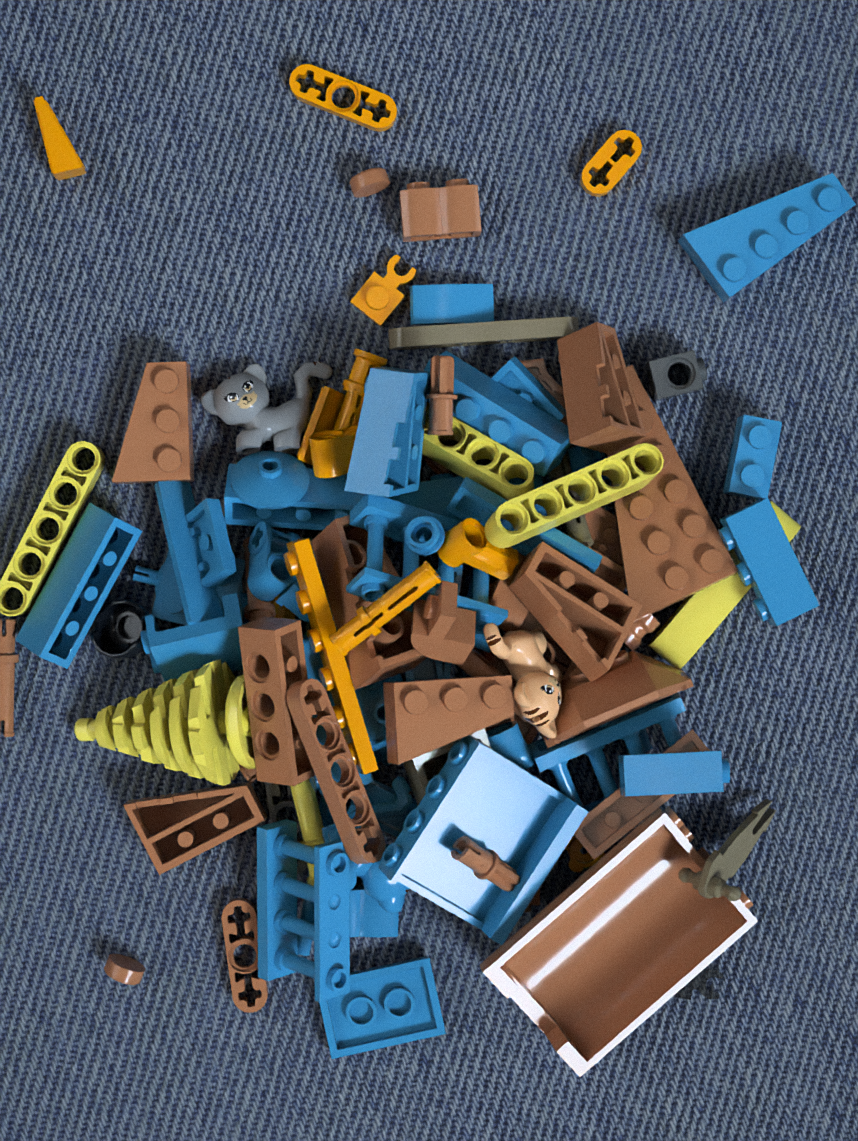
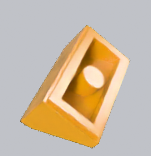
[296,386,345,466]

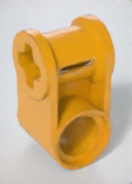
[309,425,358,478]

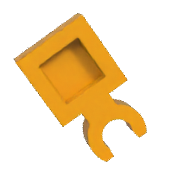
[350,255,416,327]

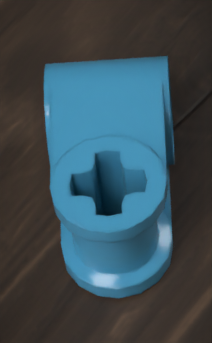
[247,521,300,602]

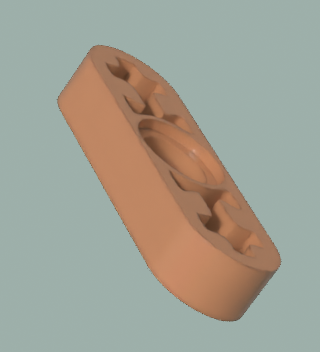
[221,898,268,1013]

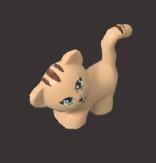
[483,623,563,739]

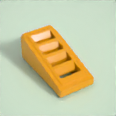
[33,96,86,181]

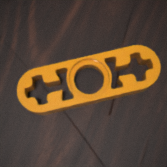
[289,64,397,132]

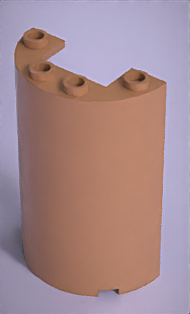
[479,806,758,1077]

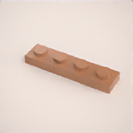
[574,729,710,859]

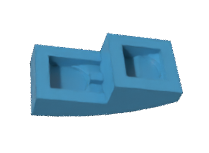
[409,284,494,325]

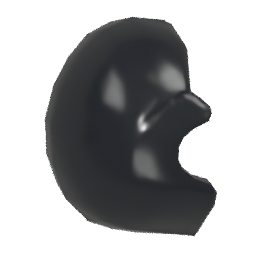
[90,599,149,659]

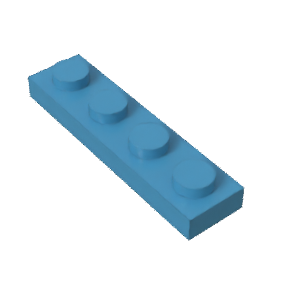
[445,477,603,573]

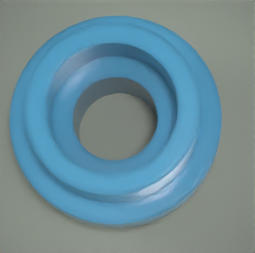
[404,515,445,556]

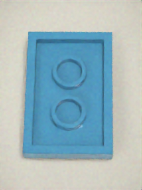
[319,955,446,1059]

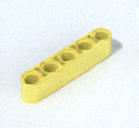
[422,402,534,500]
[0,441,105,617]
[484,443,664,549]
[648,501,801,669]

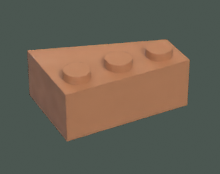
[112,361,194,484]

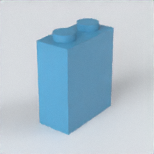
[618,751,730,797]

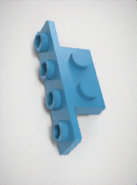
[154,481,237,625]

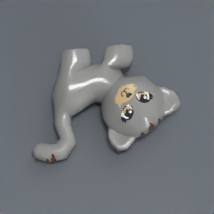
[200,361,333,456]

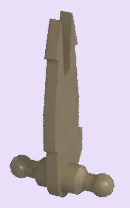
[678,799,776,902]

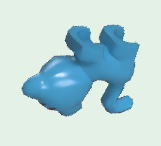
[322,776,412,914]

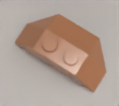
[540,650,693,748]

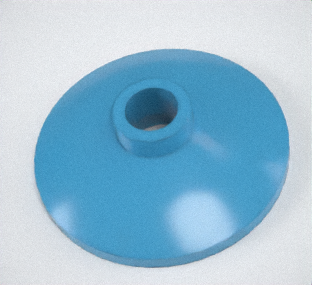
[231,450,310,510]

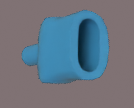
[486,721,535,770]

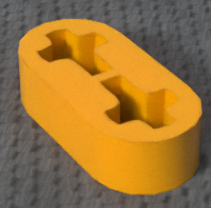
[580,130,642,197]

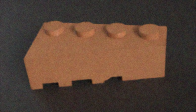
[311,515,427,690]

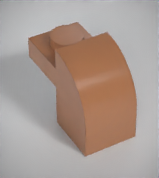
[411,580,476,666]

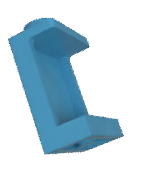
[140,593,249,681]

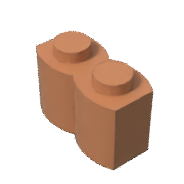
[399,179,482,242]

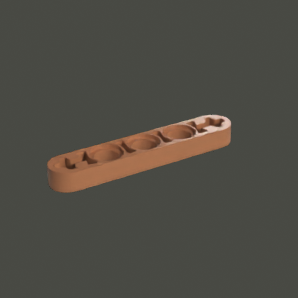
[286,678,386,864]

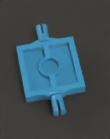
[133,549,248,626]

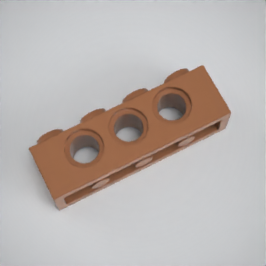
[238,617,316,786]

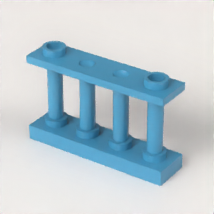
[346,494,508,634]
[528,693,686,836]
[257,819,350,1002]

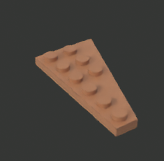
[607,365,738,623]

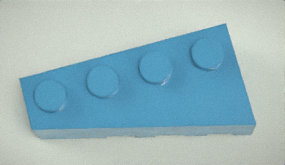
[678,173,856,303]

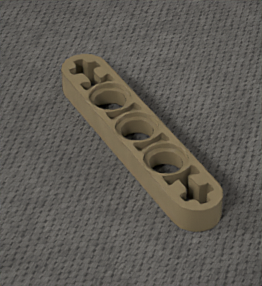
[388,317,579,350]

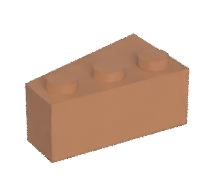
[557,322,646,453]
[509,541,643,682]
[383,675,514,765]
[123,782,267,875]

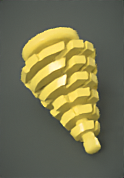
[74,659,256,786]

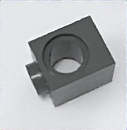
[645,350,707,402]

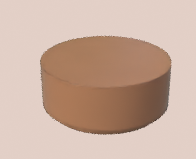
[349,167,390,198]
[104,954,145,985]

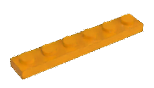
[284,538,379,775]

